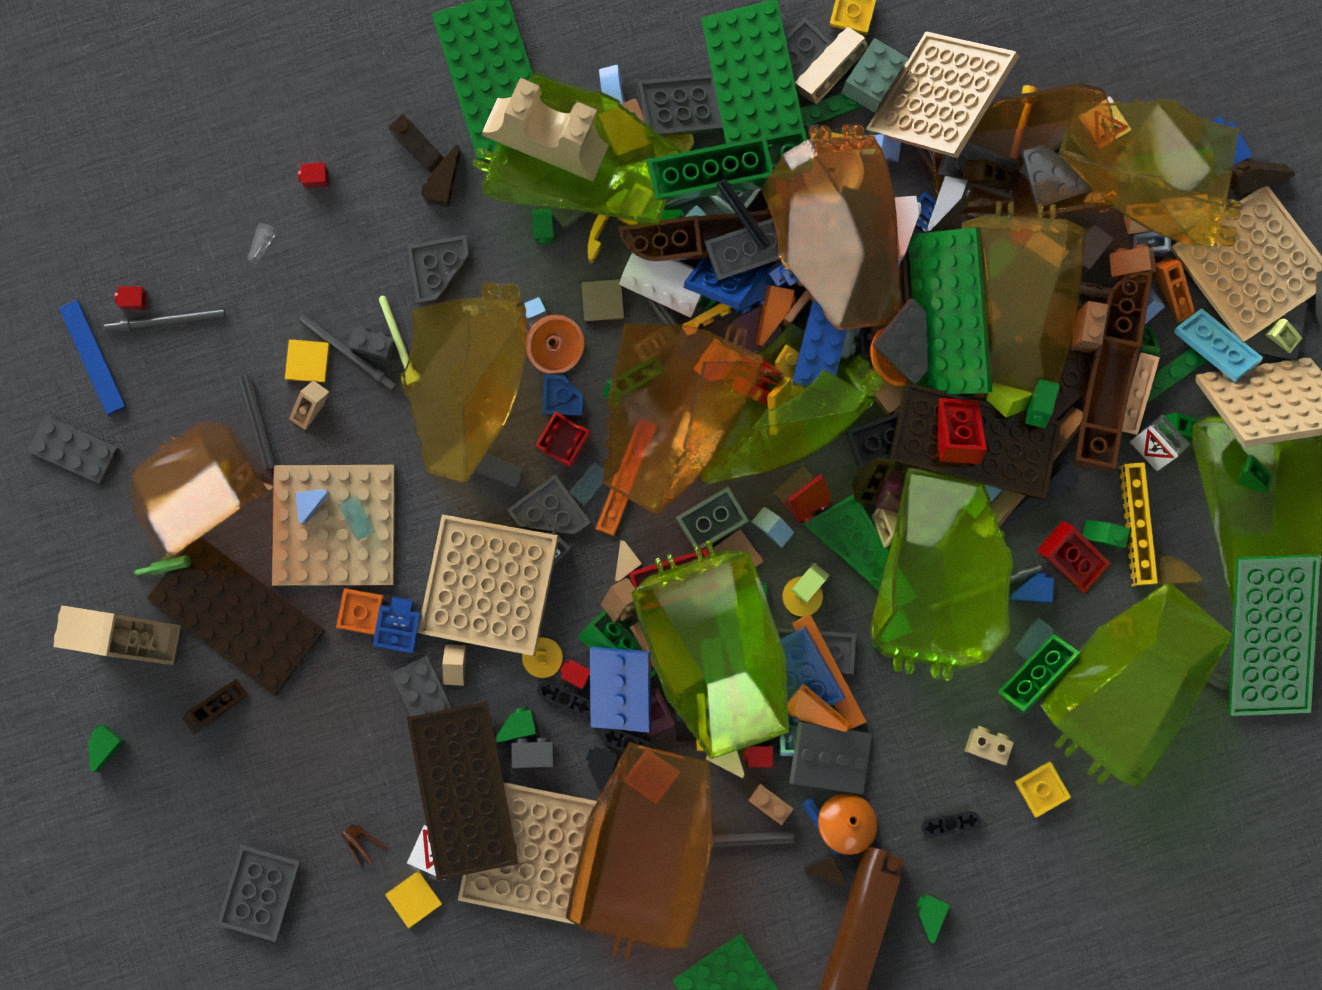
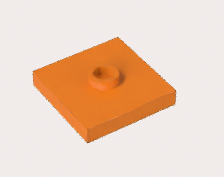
[336,588,384,635]

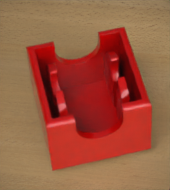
[535,411,591,469]

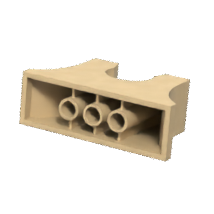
[482,78,609,182]
[53,605,181,665]

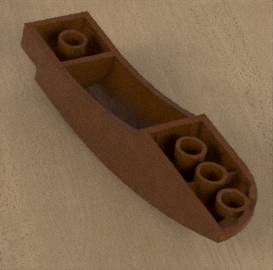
[618,202,826,262]
[1075,272,1153,473]
[818,847,904,990]

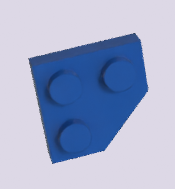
[542,374,583,417]

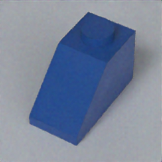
[1009,573,1054,603]

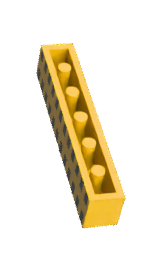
[1119,462,1158,586]

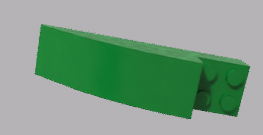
[646,128,814,200]

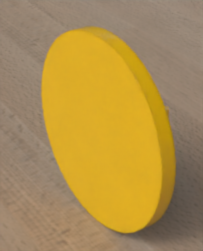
[782,576,823,617]
[522,637,563,678]

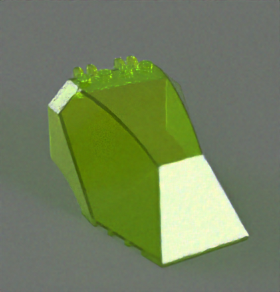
[472,72,683,225]
[686,323,883,484]
[1192,411,1322,603]
[870,468,1013,681]
[632,541,789,759]
[1041,582,1233,788]

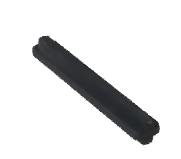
[717,179,770,250]

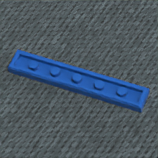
[59,300,127,416]

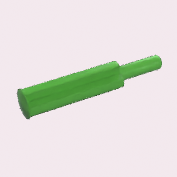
[135,555,191,576]

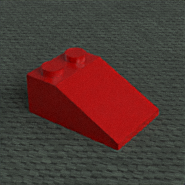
[938,398,987,464]
[784,474,832,524]
[1036,521,1111,594]

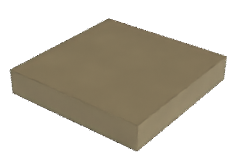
[581,279,624,322]

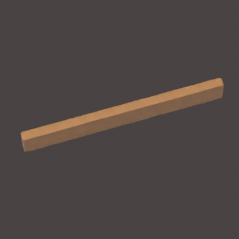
[972,406,1083,540]

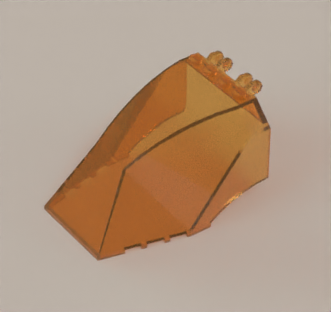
[761,123,903,331]

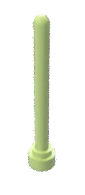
[379,296,422,386]

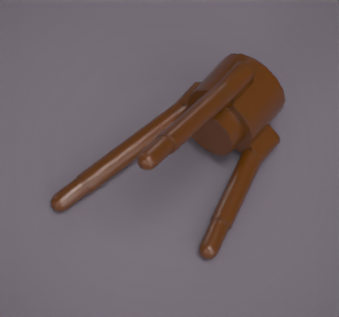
[341,824,388,867]

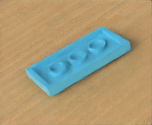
[1174,308,1263,382]

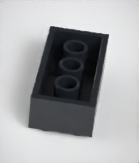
[845,412,899,471]

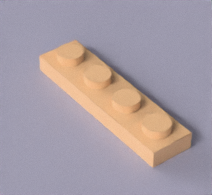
[1122,352,1160,435]

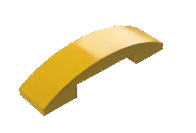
[588,190,630,264]

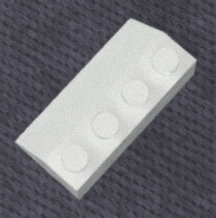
[619,253,702,318]

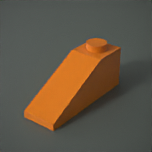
[1154,257,1195,323]
[755,285,796,346]
[785,684,850,732]

